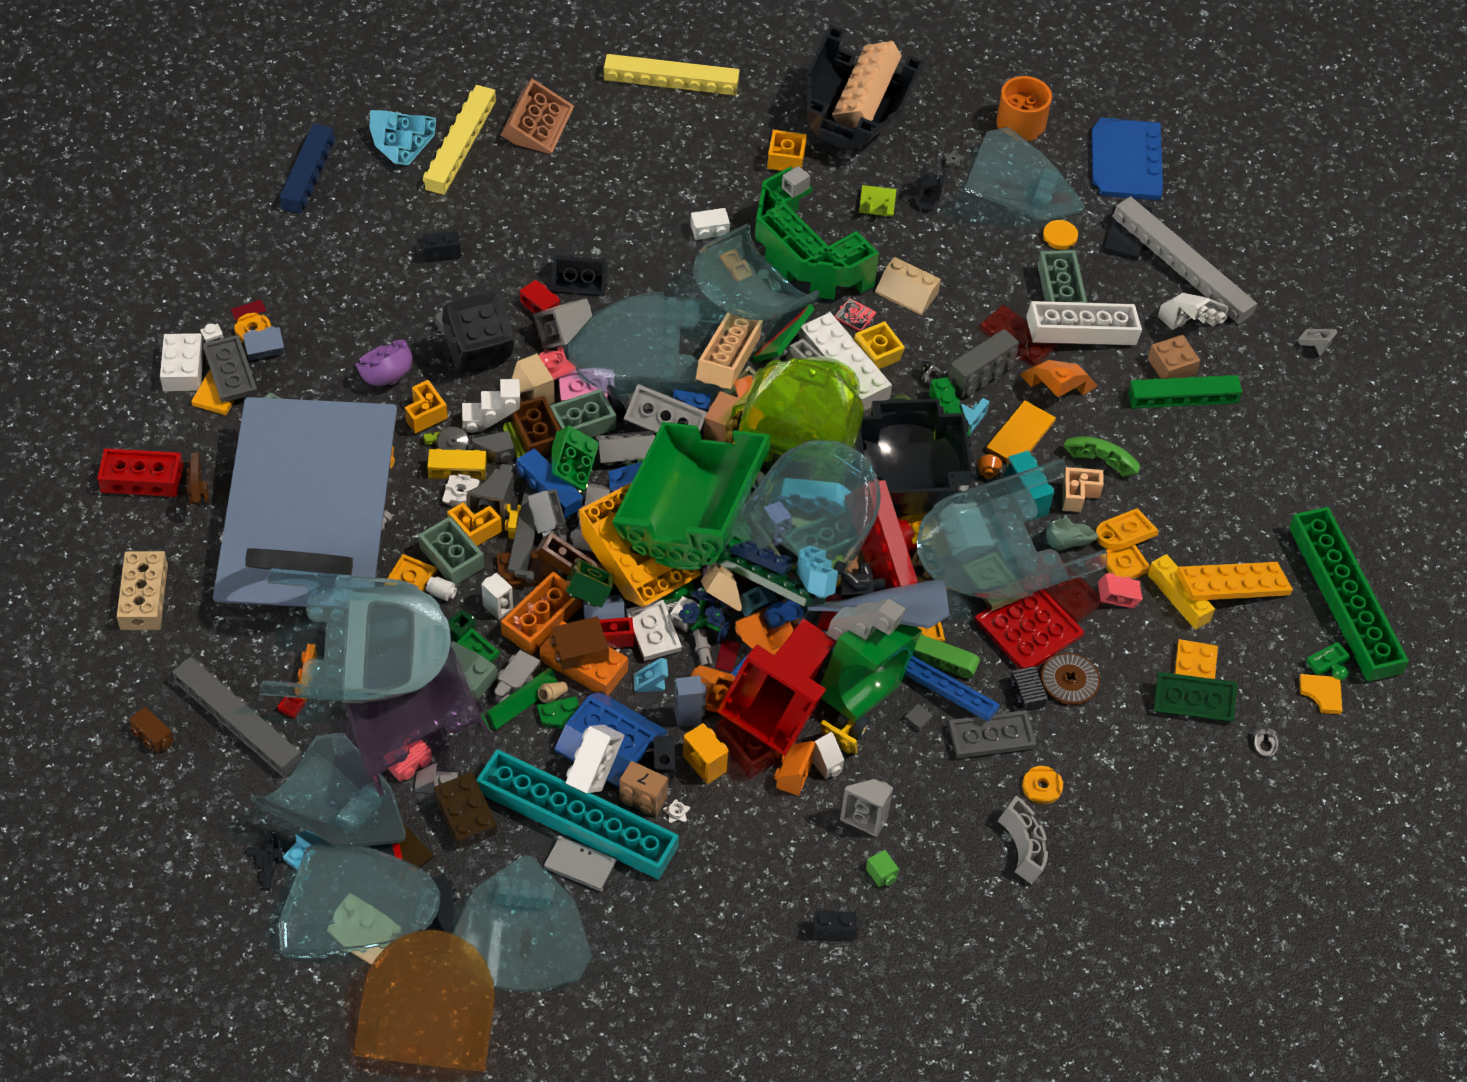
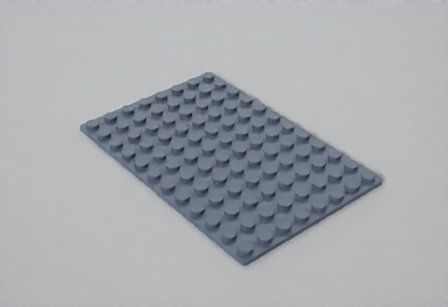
[213,397,397,609]

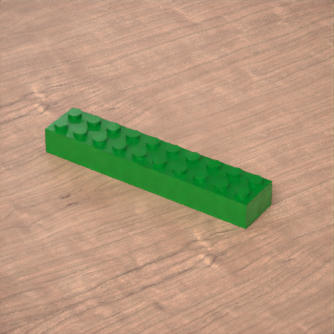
[1289,507,1409,682]

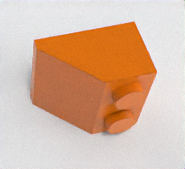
[774,741,816,796]

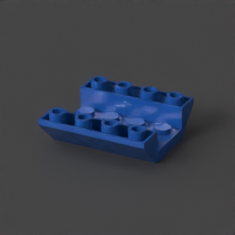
[554,692,667,789]

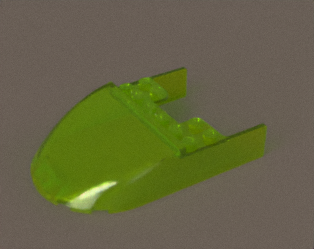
[738,358,864,488]

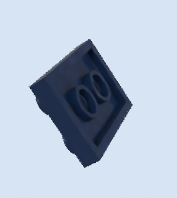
[730,540,797,575]

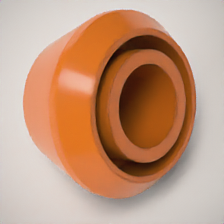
[977,454,1002,479]

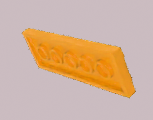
[1176,562,1293,601]

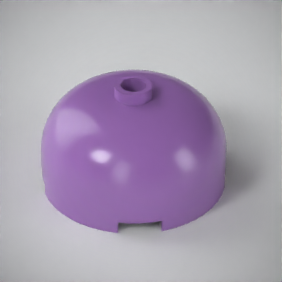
[355,340,412,386]

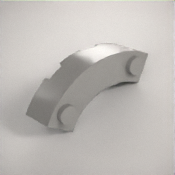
[998,796,1048,884]

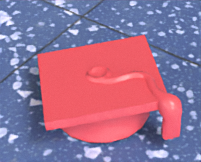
[540,346,576,379]

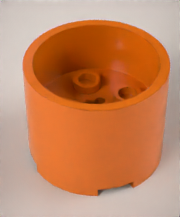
[996,76,1052,141]

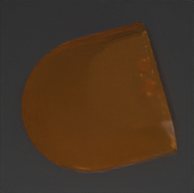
[353,930,495,1071]

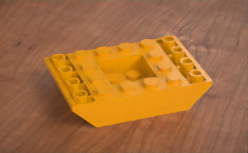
[579,482,702,607]

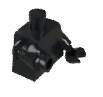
[833,560,885,599]

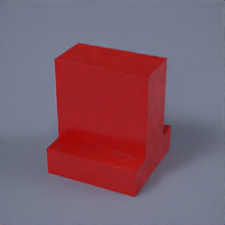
[717,618,837,756]

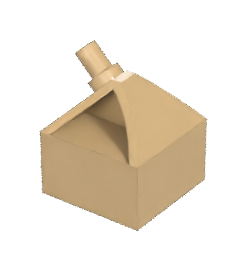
[512,354,554,404]

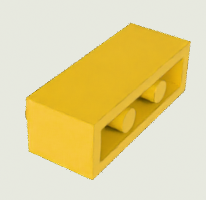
[428,449,487,480]

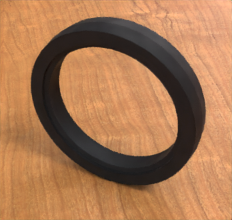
[245,548,353,576]

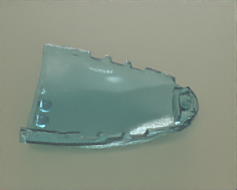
[279,840,440,958]

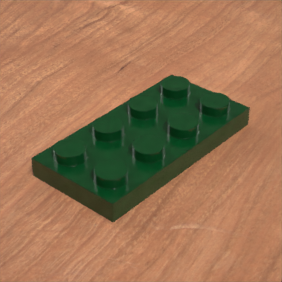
[1153,672,1238,722]

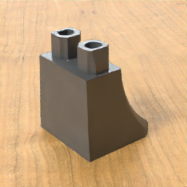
[466,464,514,524]

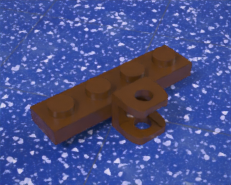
[187,452,209,505]

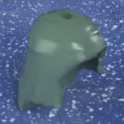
[1046,515,1098,550]

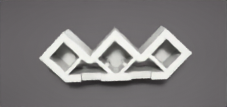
[462,379,520,433]

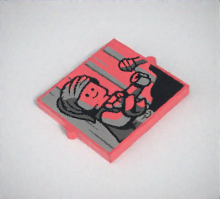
[834,298,876,332]

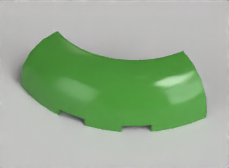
[1063,436,1140,477]

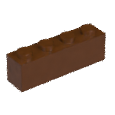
[534,532,606,575]

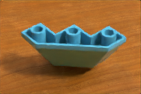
[369,110,436,165]

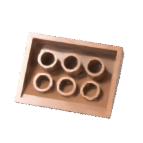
[500,79,574,154]

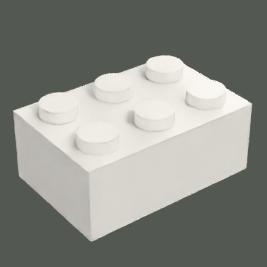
[160,334,204,391]
[566,725,625,793]

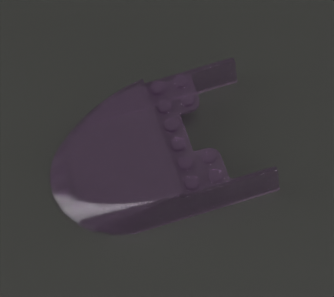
[345,643,493,796]

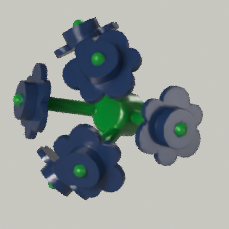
[678,588,732,643]

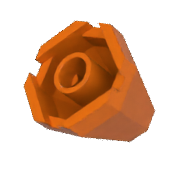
[690,665,735,712]

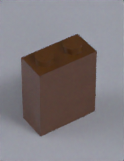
[549,616,609,671]

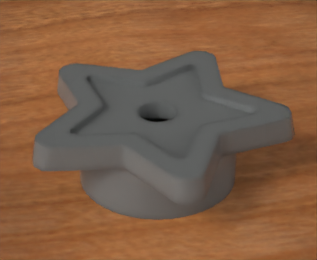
[943,150,965,168]

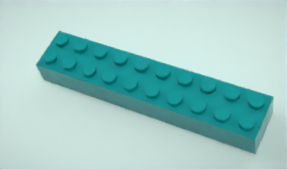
[476,749,679,880]

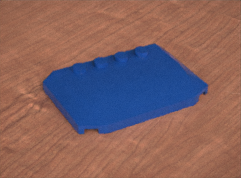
[1091,117,1163,201]

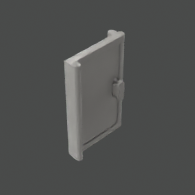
[544,835,617,892]

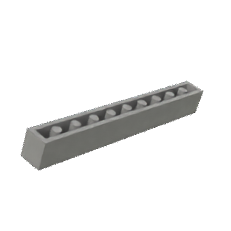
[1113,196,1257,324]

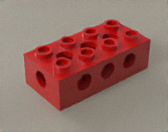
[97,448,184,497]

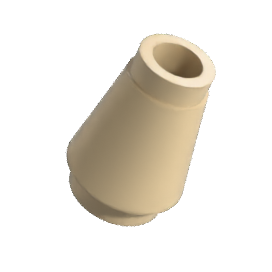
[538,681,568,703]

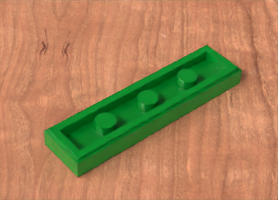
[486,668,557,730]

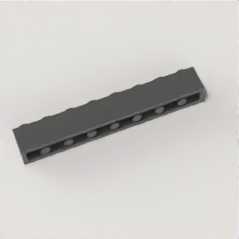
[172,657,302,778]

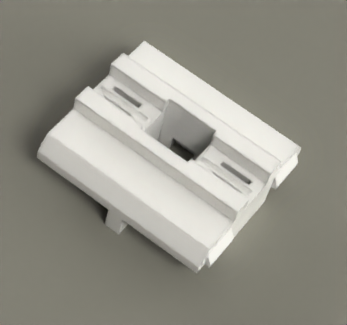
[442,474,480,507]

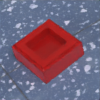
[277,692,306,719]

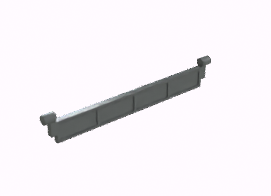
[508,456,552,583]

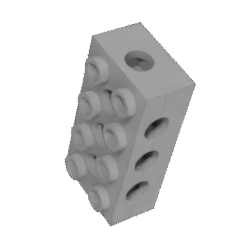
[624,384,707,434]

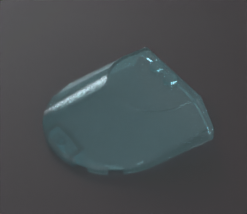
[693,223,820,320]

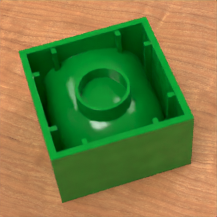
[821,624,922,723]

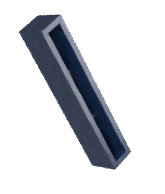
[279,124,336,213]

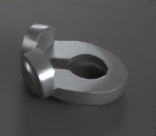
[1252,727,1278,758]

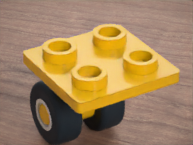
[820,713,870,755]

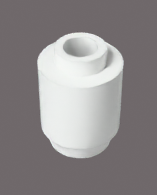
[426,577,457,601]

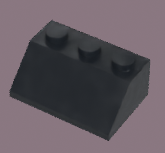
[551,254,608,295]

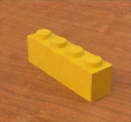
[1148,554,1215,630]

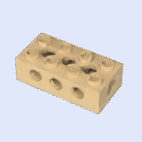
[117,551,168,630]

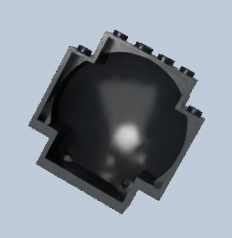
[848,399,976,514]

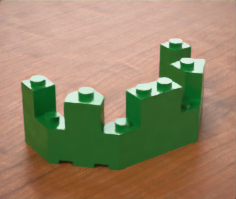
[755,166,879,300]

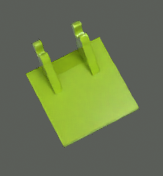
[859,185,896,217]

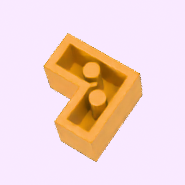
[405,380,448,434]
[447,502,502,546]

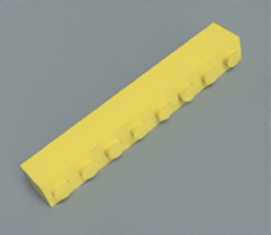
[604,54,739,95]
[423,85,496,195]

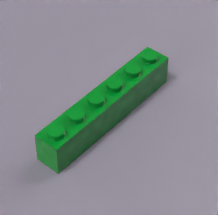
[1128,375,1242,409]

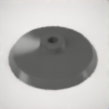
[436,426,470,450]

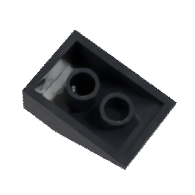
[420,874,456,955]

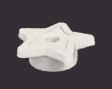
[663,799,690,823]

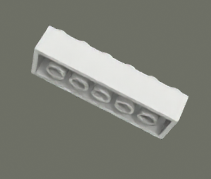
[1026,301,1142,345]
[799,312,892,410]

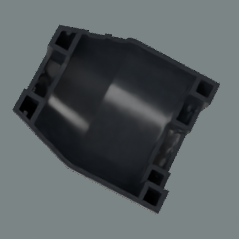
[807,25,924,148]

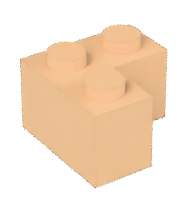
[1062,467,1103,512]

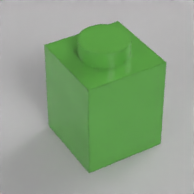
[866,850,899,888]

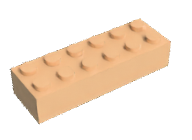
[832,41,901,128]
[696,310,763,389]

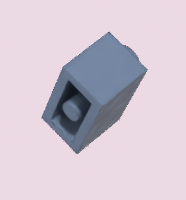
[243,326,285,361]

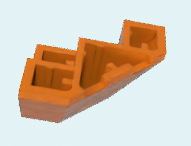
[1020,360,1097,397]
[735,599,800,655]

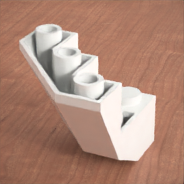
[1158,293,1229,330]

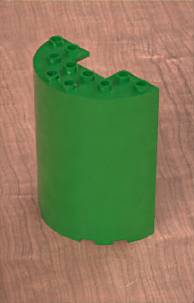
[612,422,770,570]

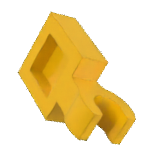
[505,504,521,539]

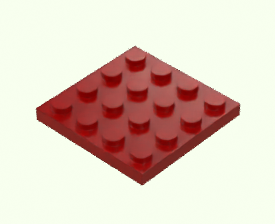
[974,579,1085,669]

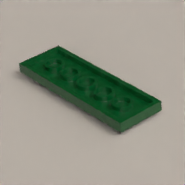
[716,549,826,606]

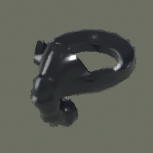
[921,361,946,388]

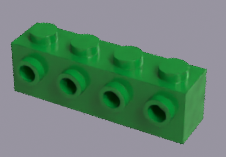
[929,377,971,436]

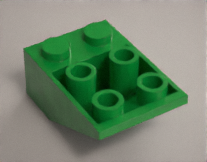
[552,425,599,491]

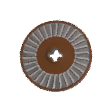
[1041,653,1100,705]

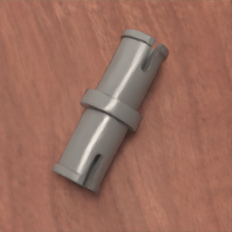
[693,629,714,668]

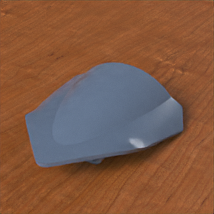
[807,579,950,628]

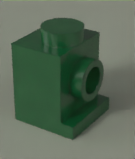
[447,610,476,642]

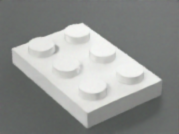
[626,600,682,661]

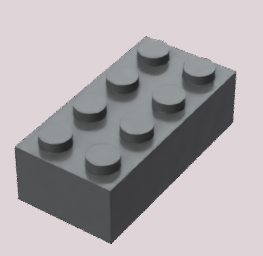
[948,329,1019,400]

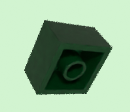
[566,558,613,608]

